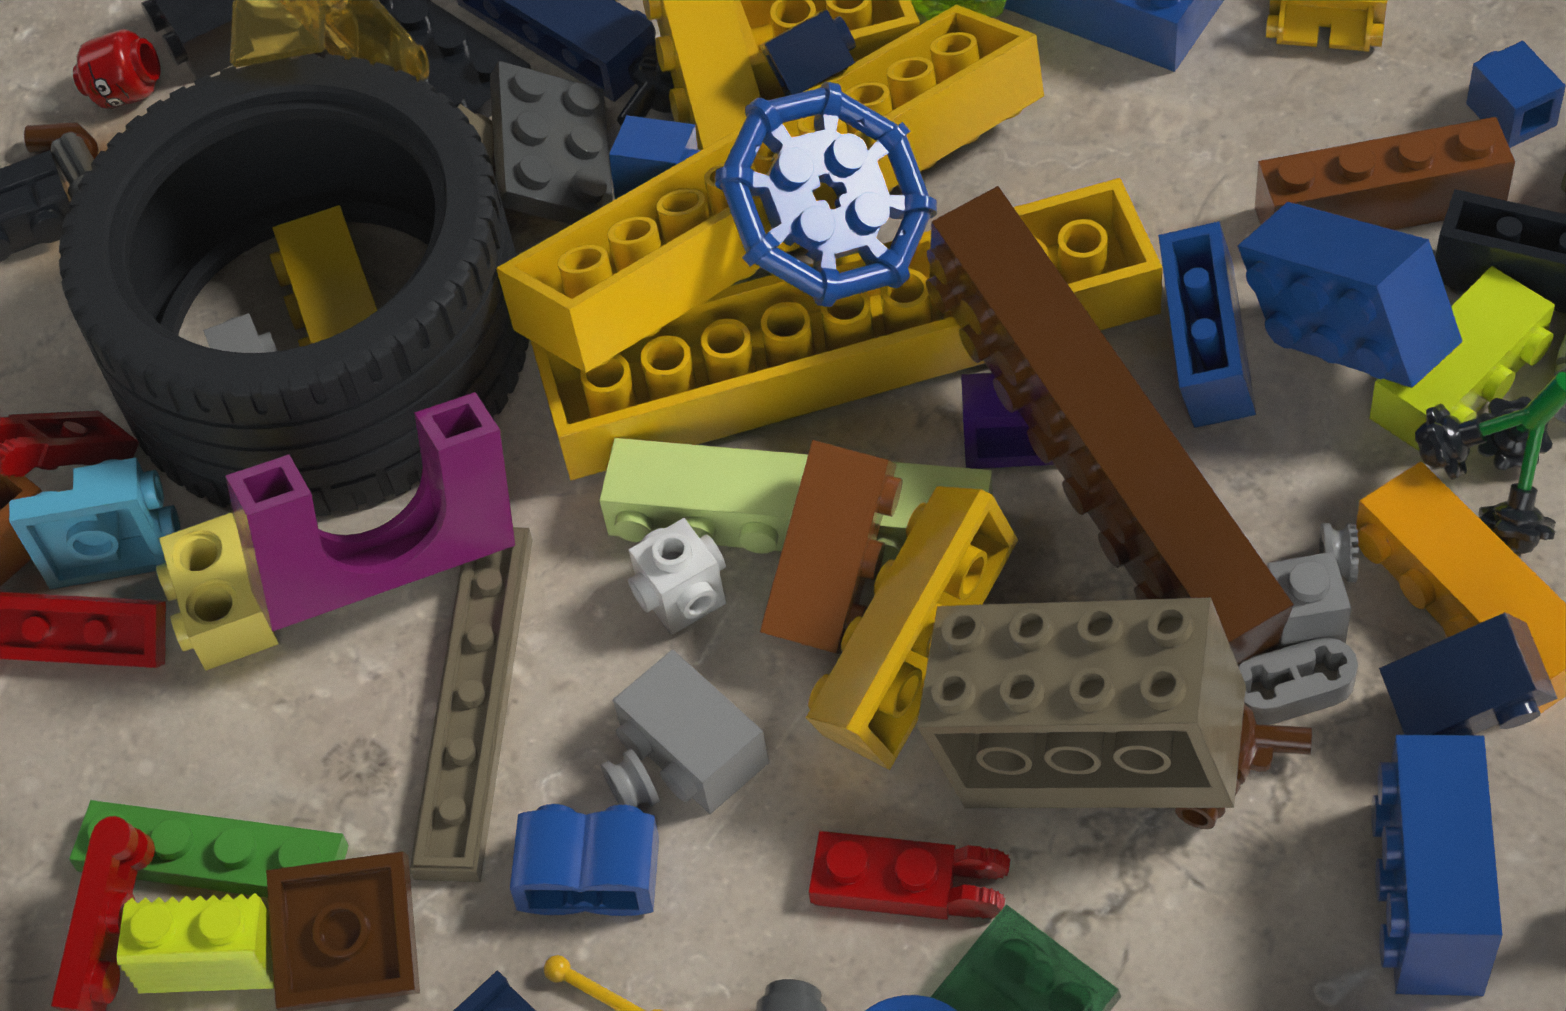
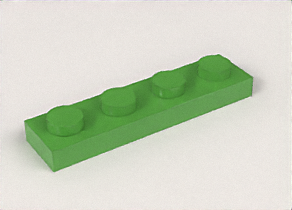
[69,800,349,898]

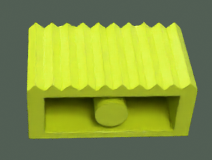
[116,893,274,994]

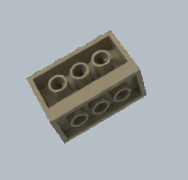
[917,597,1246,808]

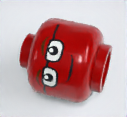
[73,29,161,109]

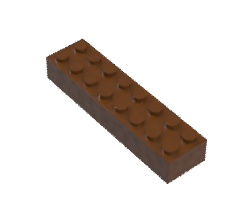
[926,186,1294,667]

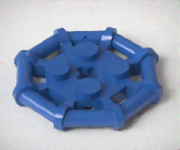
[715,81,937,307]

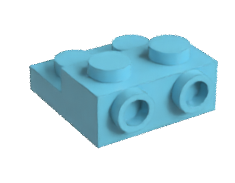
[9,458,181,590]

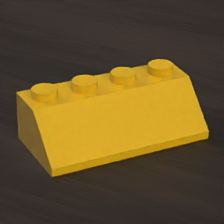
[805,486,1018,770]

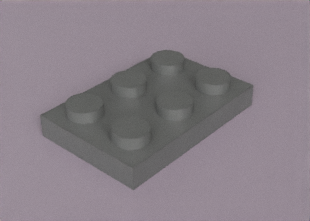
[490,61,613,225]

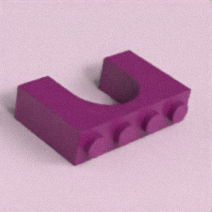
[225,392,515,632]

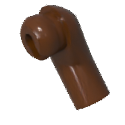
[24,122,99,159]

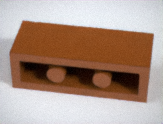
[760,440,903,654]

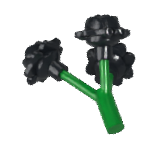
[1415,372,1566,554]

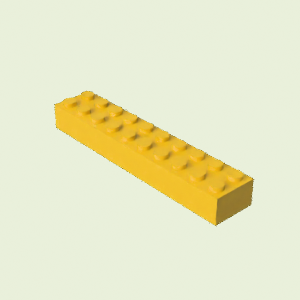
[496,4,1044,373]
[531,178,1163,481]

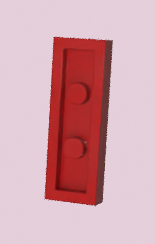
[0,592,166,668]

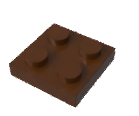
[266,851,420,1011]

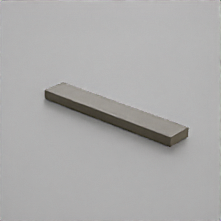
[410,527,533,882]

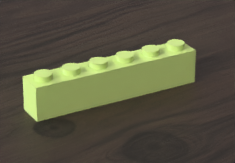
[599,438,993,565]

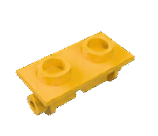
[1265,0,1387,52]

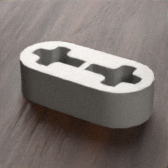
[1239,637,1358,725]

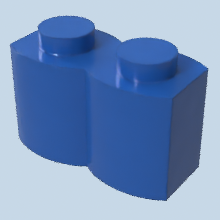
[510,804,659,916]

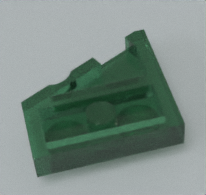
[931,904,1121,1011]

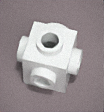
[628,518,726,635]

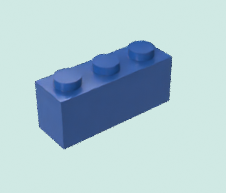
[1158,221,1256,428]

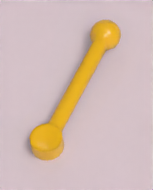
[544,955,663,1011]

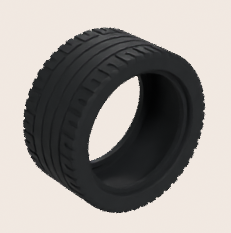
[59,54,529,517]

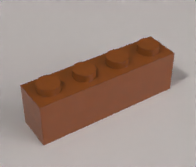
[1254,117,1515,230]

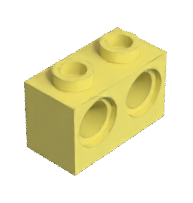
[156,512,279,671]

